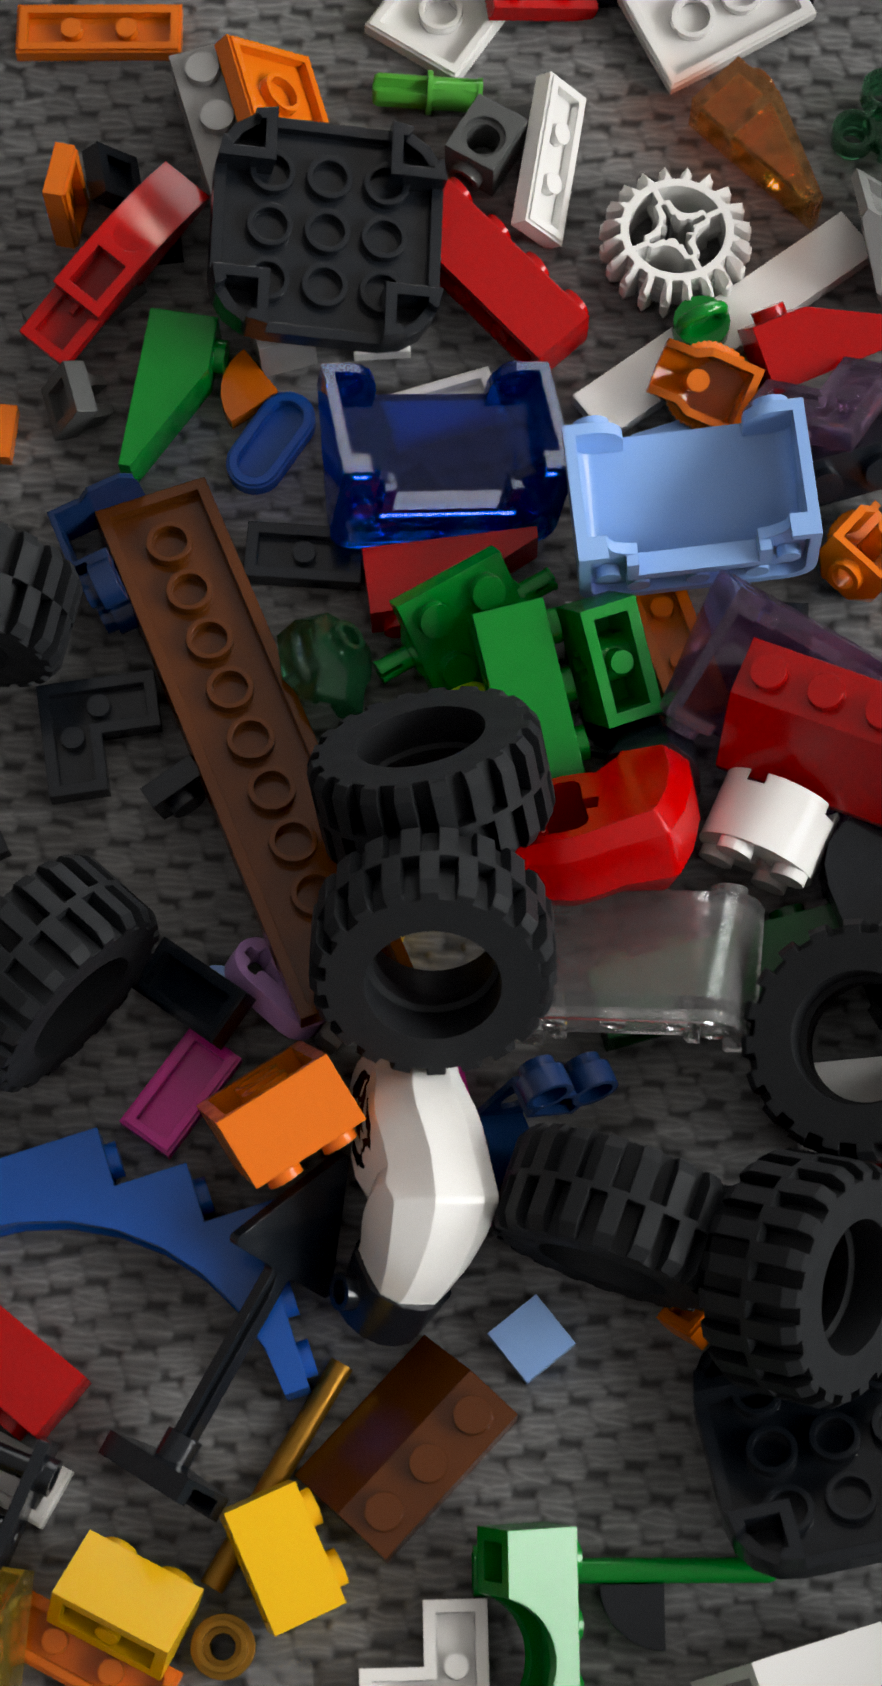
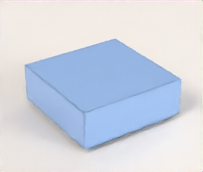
[487,1294,576,1385]

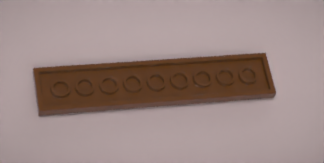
[95,476,414,1028]

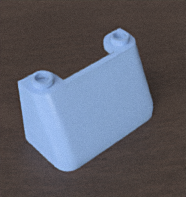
[562,394,823,598]

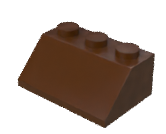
[295,1335,518,1563]

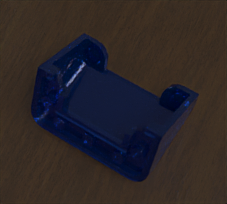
[317,361,568,548]

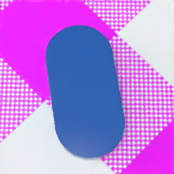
[226,391,316,495]

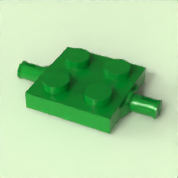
[372,545,558,690]

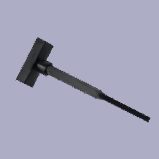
[98,1151,350,1522]

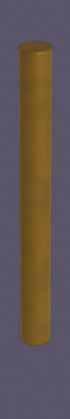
[200,1358,353,1594]

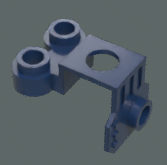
[47,473,146,635]
[477,1051,619,1192]

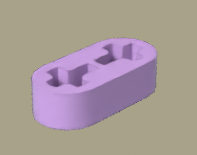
[224,937,325,1040]

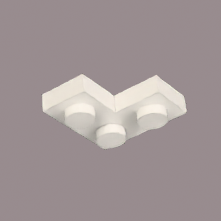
[359,1598,490,1686]

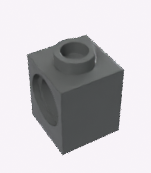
[445,94,528,196]

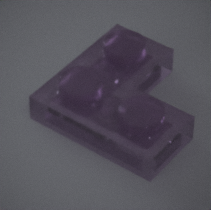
[742,356,882,453]

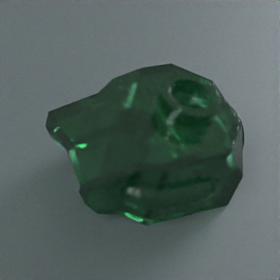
[277,613,372,719]

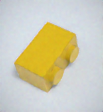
[219,1480,349,1636]
[46,1530,204,1681]

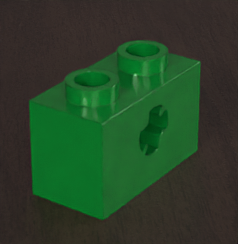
[555,590,664,729]

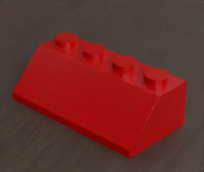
[716,637,882,828]

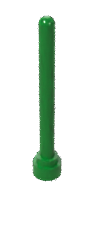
[472,1545,776,1597]

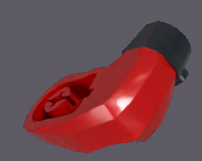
[515,715,701,906]

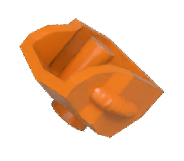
[645,338,765,429]
[818,500,882,602]

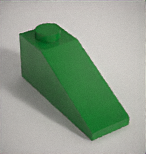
[118,307,230,482]

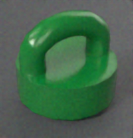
[672,295,731,346]

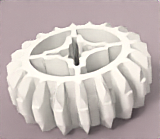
[599,167,752,318]

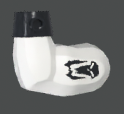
[329,1056,499,1347]

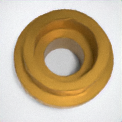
[190,1613,256,1680]

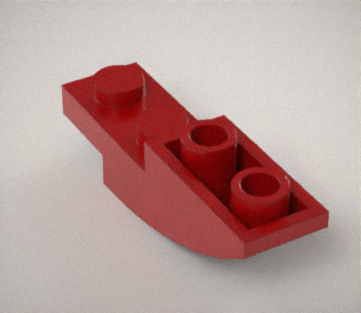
[19,161,210,365]

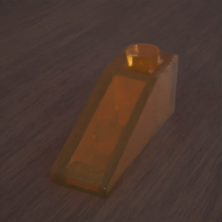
[688,56,823,229]

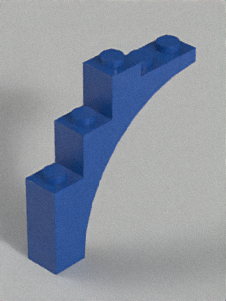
[0,1127,319,1401]

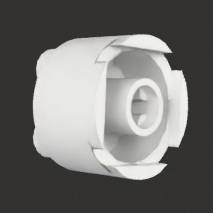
[698,767,840,896]

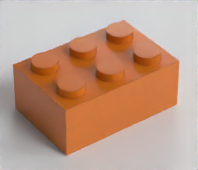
[196,1040,367,1190]

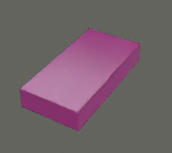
[119,1028,243,1160]

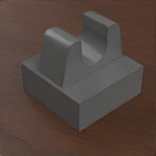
[41,360,114,440]

